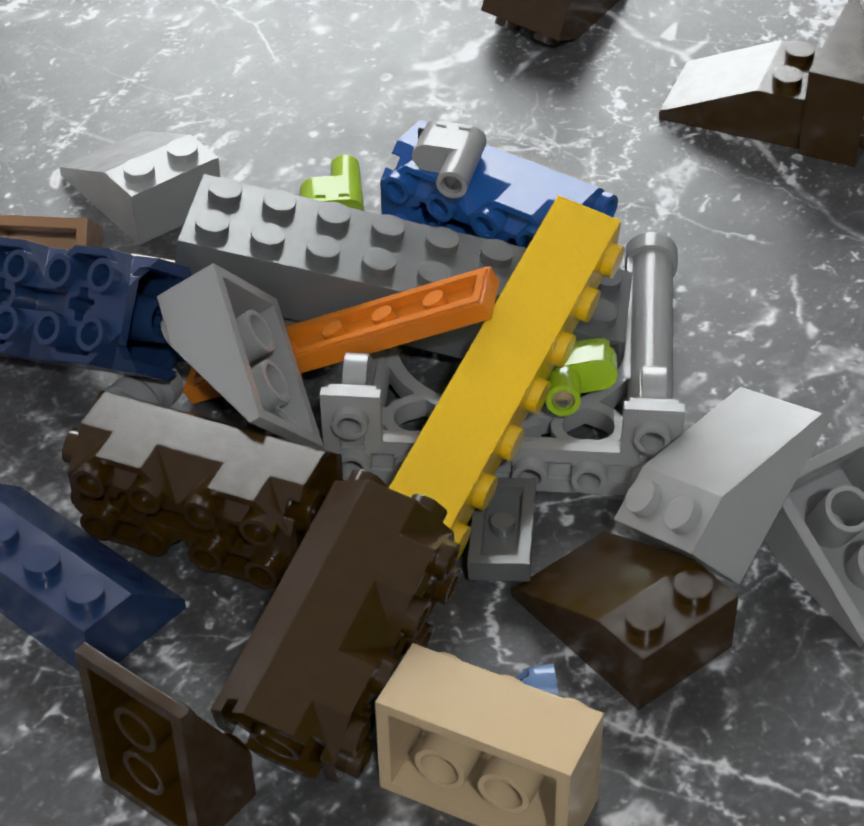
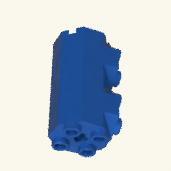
[380,120,618,248]

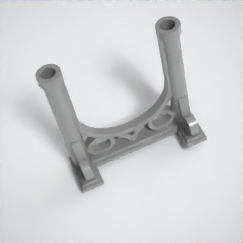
[320,232,685,496]

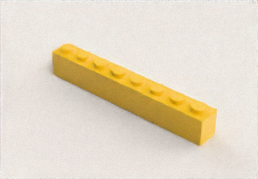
[389,195,625,561]

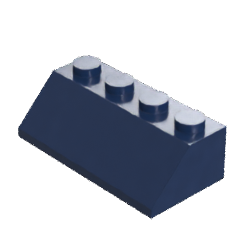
[0,483,186,671]

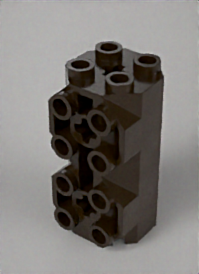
[62,390,343,590]
[210,469,461,783]

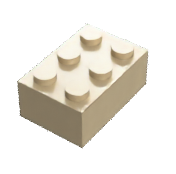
[375,643,604,826]

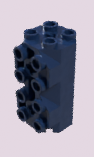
[0,237,192,381]

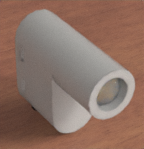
[412,121,487,198]

